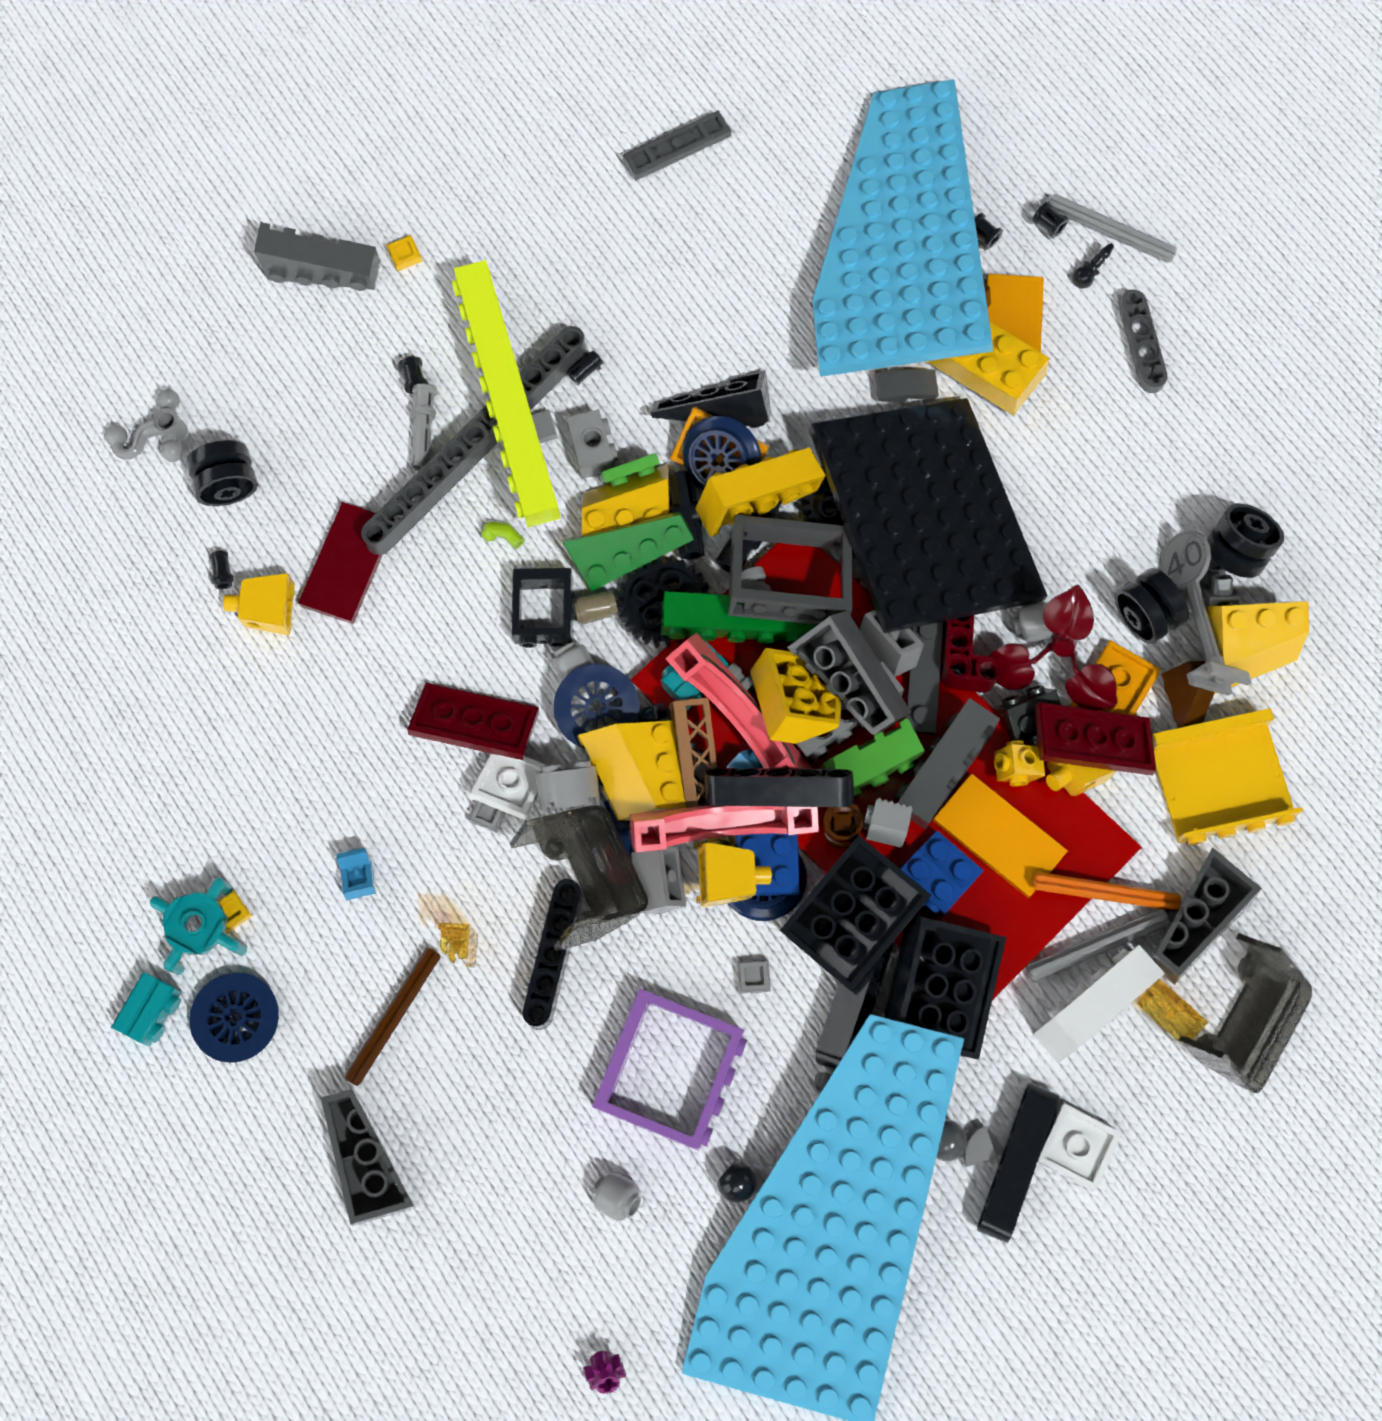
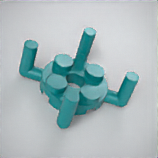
[149,877,247,975]

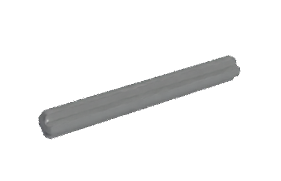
[1049,194,1177,262]
[1026,909,1170,982]

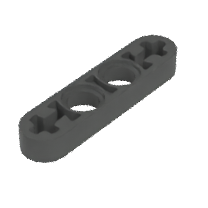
[1119,290,1168,393]

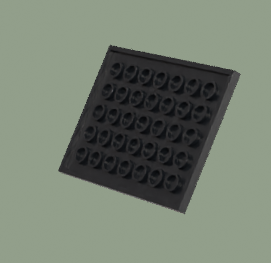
[809,398,1048,633]

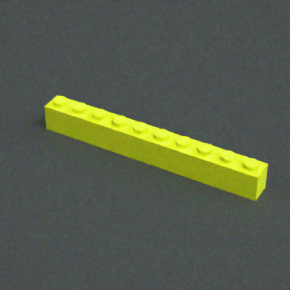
[451,260,561,528]

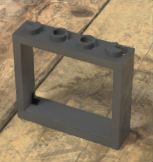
[728,515,852,625]

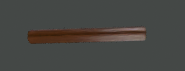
[344,947,440,1086]

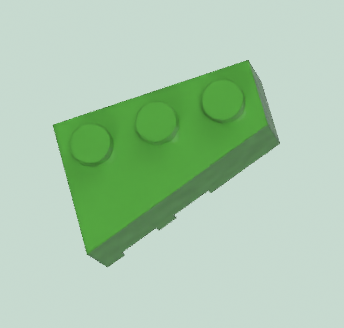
[820,718,925,798]

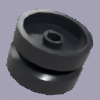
[186,440,258,507]
[1207,503,1284,578]
[1114,568,1189,644]

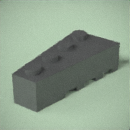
[254,222,380,291]
[787,610,911,735]
[895,698,1000,829]
[1153,847,1262,985]
[321,1089,415,1226]

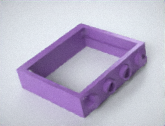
[592,988,748,1151]

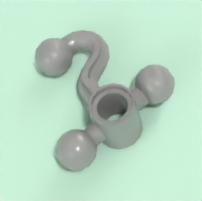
[105,389,188,462]

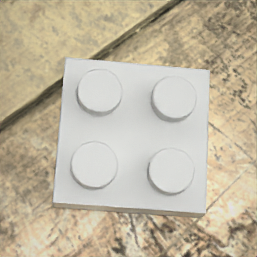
[470,754,546,820]
[1038,1103,1122,1192]

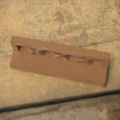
[668,698,717,808]

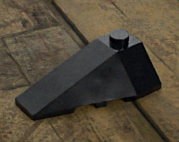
[651,370,771,428]

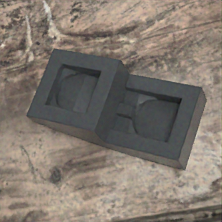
[875,369,939,403]

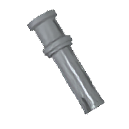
[411,384,437,471]

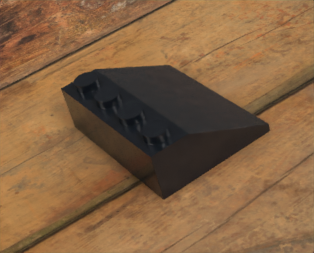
[779,835,932,992]
[884,915,1007,1060]

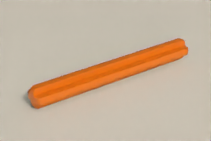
[1032,872,1181,911]

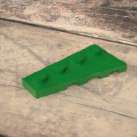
[563,511,694,592]

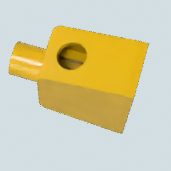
[224,573,295,635]
[1046,762,1117,796]
[698,843,772,907]

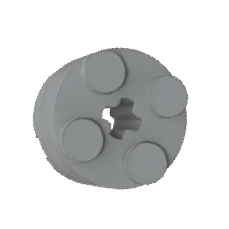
[536,760,600,809]

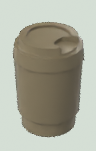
[572,591,618,625]

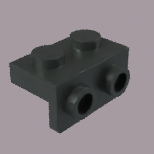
[993,685,1061,741]

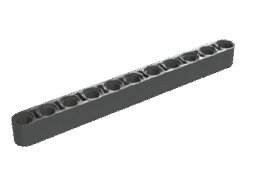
[361,326,587,555]

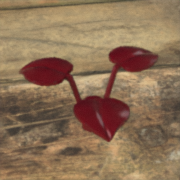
[984,584,1118,710]

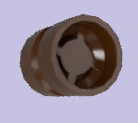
[822,804,864,849]

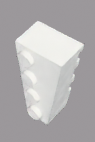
[1033,945,1165,1063]

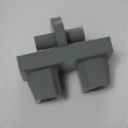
[1199,565,1240,612]

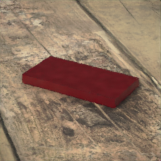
[298,502,396,624]
[407,682,539,760]
[1034,702,1157,776]

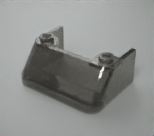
[510,805,648,951]
[1179,933,1312,1093]

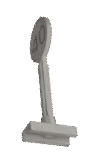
[1160,531,1252,696]

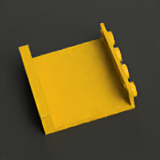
[1152,708,1303,846]

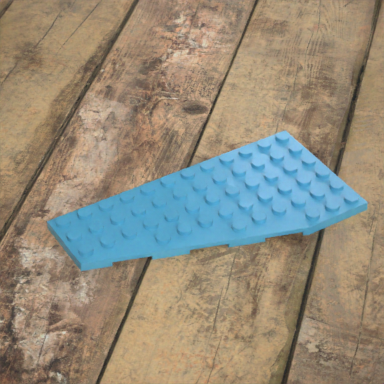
[812,79,993,377]
[682,1014,964,1421]

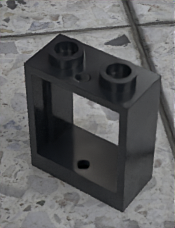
[512,568,574,648]

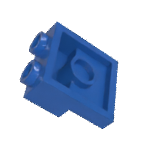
[901,831,984,918]

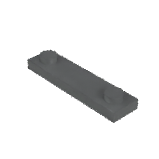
[623,110,731,181]
[906,621,944,735]

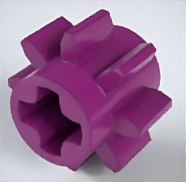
[583,1350,626,1394]

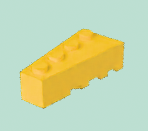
[695,447,826,537]

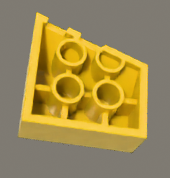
[582,464,670,536]
[1208,601,1309,694]
[750,648,841,744]
[577,721,686,821]

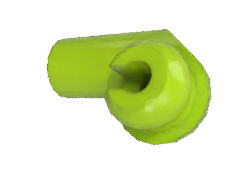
[481,521,525,549]

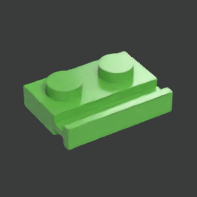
[600,453,660,487]

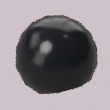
[717,1162,757,1203]

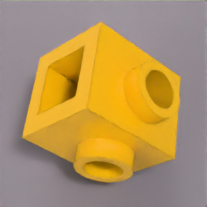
[994,741,1045,786]

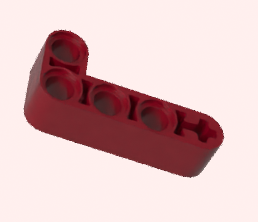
[940,615,1002,693]

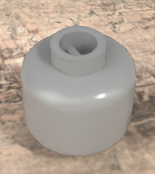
[1014,602,1055,643]
[552,642,595,682]
[592,1173,642,1221]

